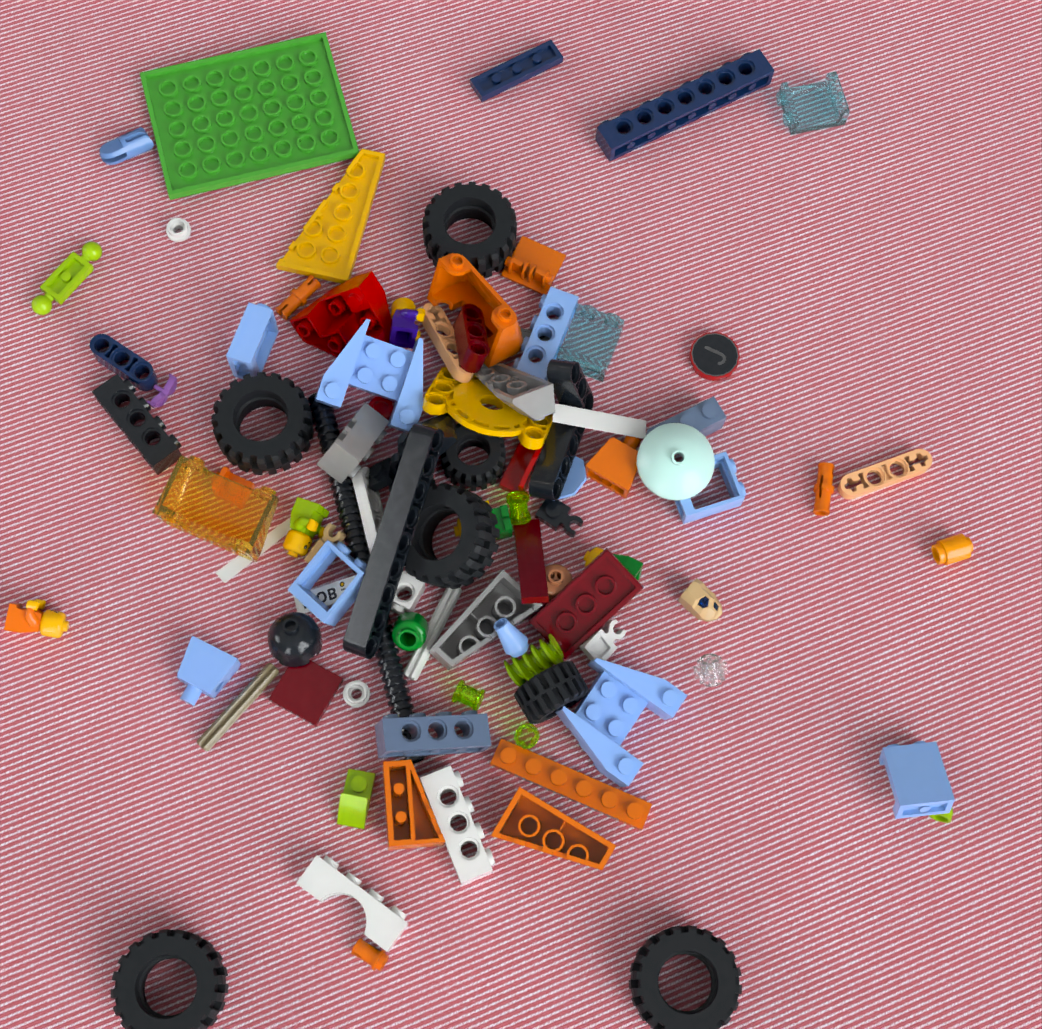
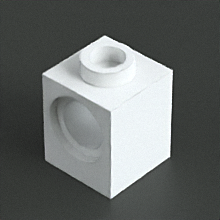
[390,571,426,615]

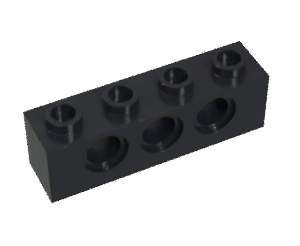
[92,374,183,475]

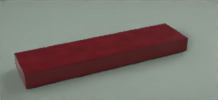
[513,519,549,604]

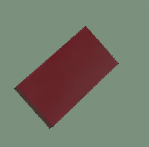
[528,548,644,659]

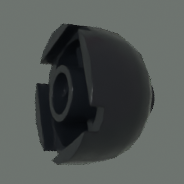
[268,612,323,667]

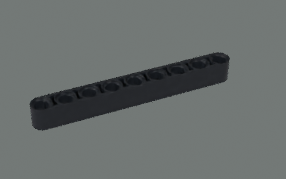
[343,423,444,659]

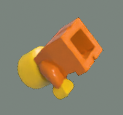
[4,599,69,638]

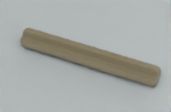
[197,663,279,751]

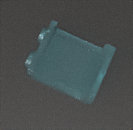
[776,72,850,135]
[557,304,624,382]

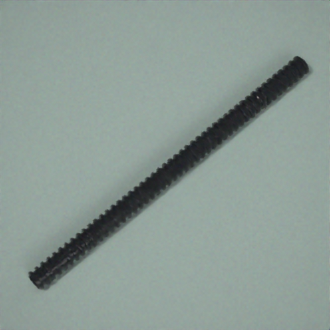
[308,393,427,764]

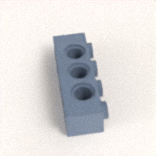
[375,710,492,758]

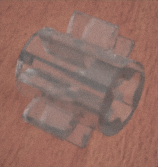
[693,653,728,687]

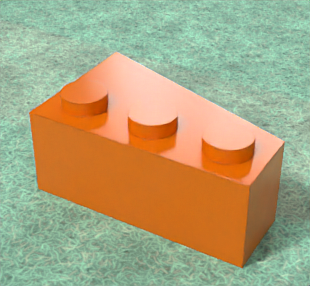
[382,760,445,850]

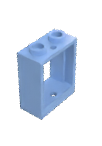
[226,302,279,379]
[674,452,746,524]
[288,540,367,627]

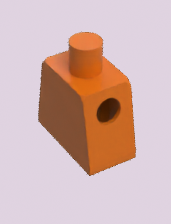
[585,436,641,499]

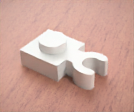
[580,619,626,661]

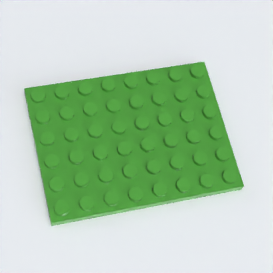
[140,32,359,200]

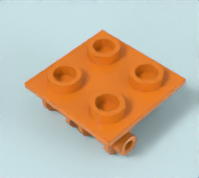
[501,236,567,295]

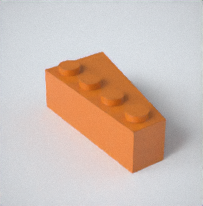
[491,787,616,870]

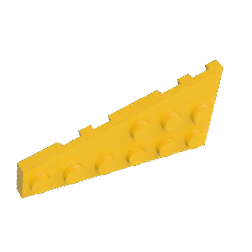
[276,149,386,284]

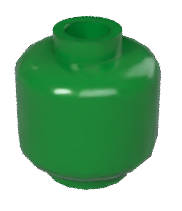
[392,611,429,651]

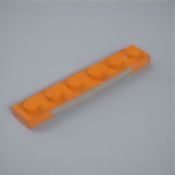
[490,738,652,831]

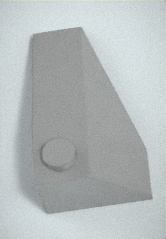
[474,363,555,421]

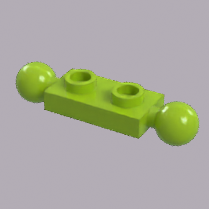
[31,241,102,315]

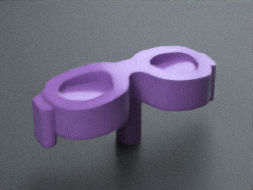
[146,374,177,408]

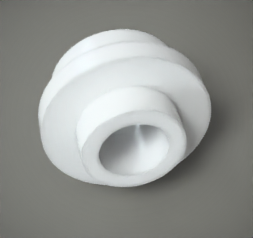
[166,218,191,242]
[343,680,370,708]

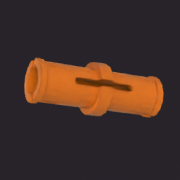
[275,275,321,320]
[813,462,835,516]

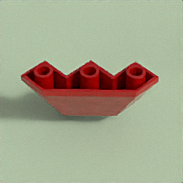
[290,271,392,357]

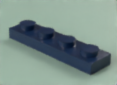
[470,40,563,102]

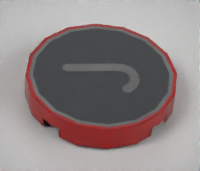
[689,332,740,381]

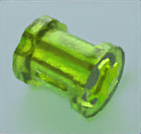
[506,491,531,525]
[451,679,486,711]
[514,723,540,749]

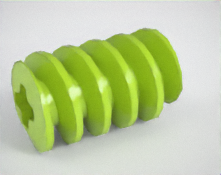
[504,633,564,687]

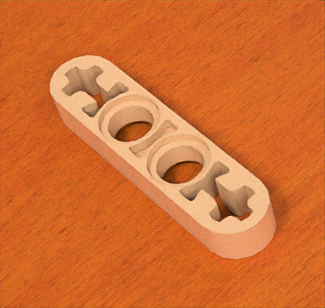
[421,303,474,383]
[837,449,932,500]

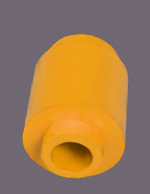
[931,533,973,565]

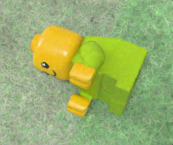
[283,497,329,558]

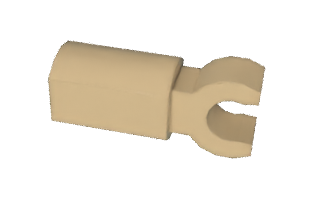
[304,523,346,563]

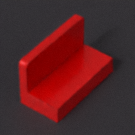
[499,442,544,498]

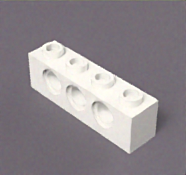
[420,765,496,885]

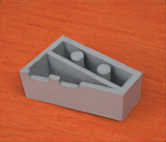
[316,402,390,484]

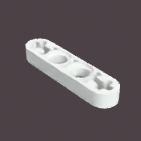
[352,466,384,554]

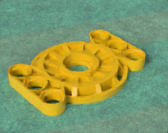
[422,367,553,450]

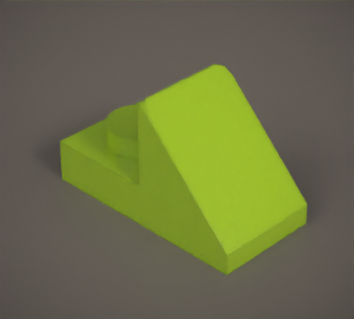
[337,768,376,829]

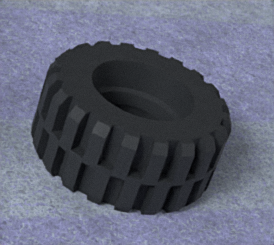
[422,181,517,278]
[211,372,314,475]
[404,483,500,589]
[629,925,742,1029]
[111,929,229,1029]

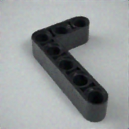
[529,359,594,500]

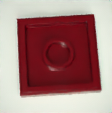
[269,660,344,727]

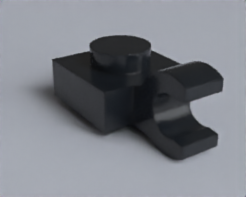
[368,453,401,492]

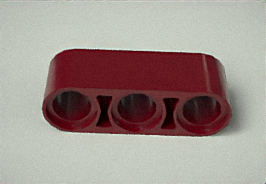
[453,304,490,373]

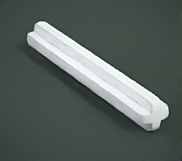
[404,588,462,681]

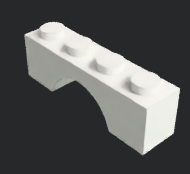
[296,855,409,953]

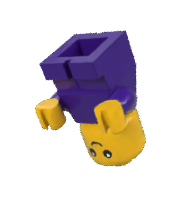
[389,297,425,349]

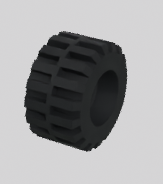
[441,423,506,491]
[514,661,589,724]

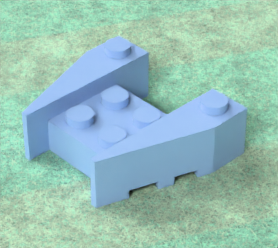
[314,319,423,432]
[555,658,688,787]

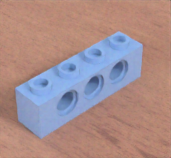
[513,287,579,381]

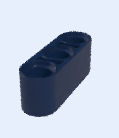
[90,334,158,391]

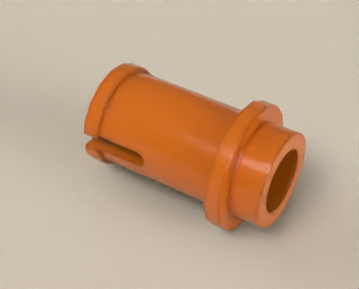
[351,938,389,971]

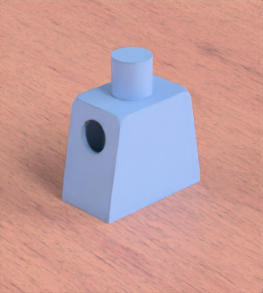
[177,636,241,706]

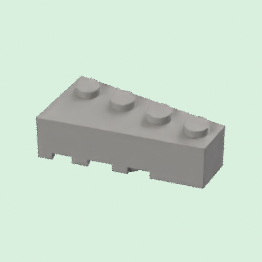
[429,570,543,671]

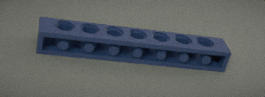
[595,49,774,162]

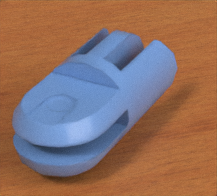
[99,127,154,165]

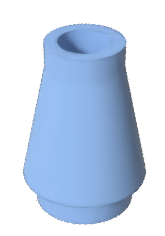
[493,618,529,658]

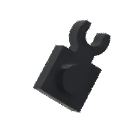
[535,499,583,538]

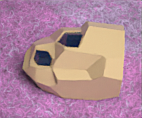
[678,578,723,622]

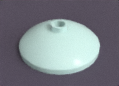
[636,423,715,501]

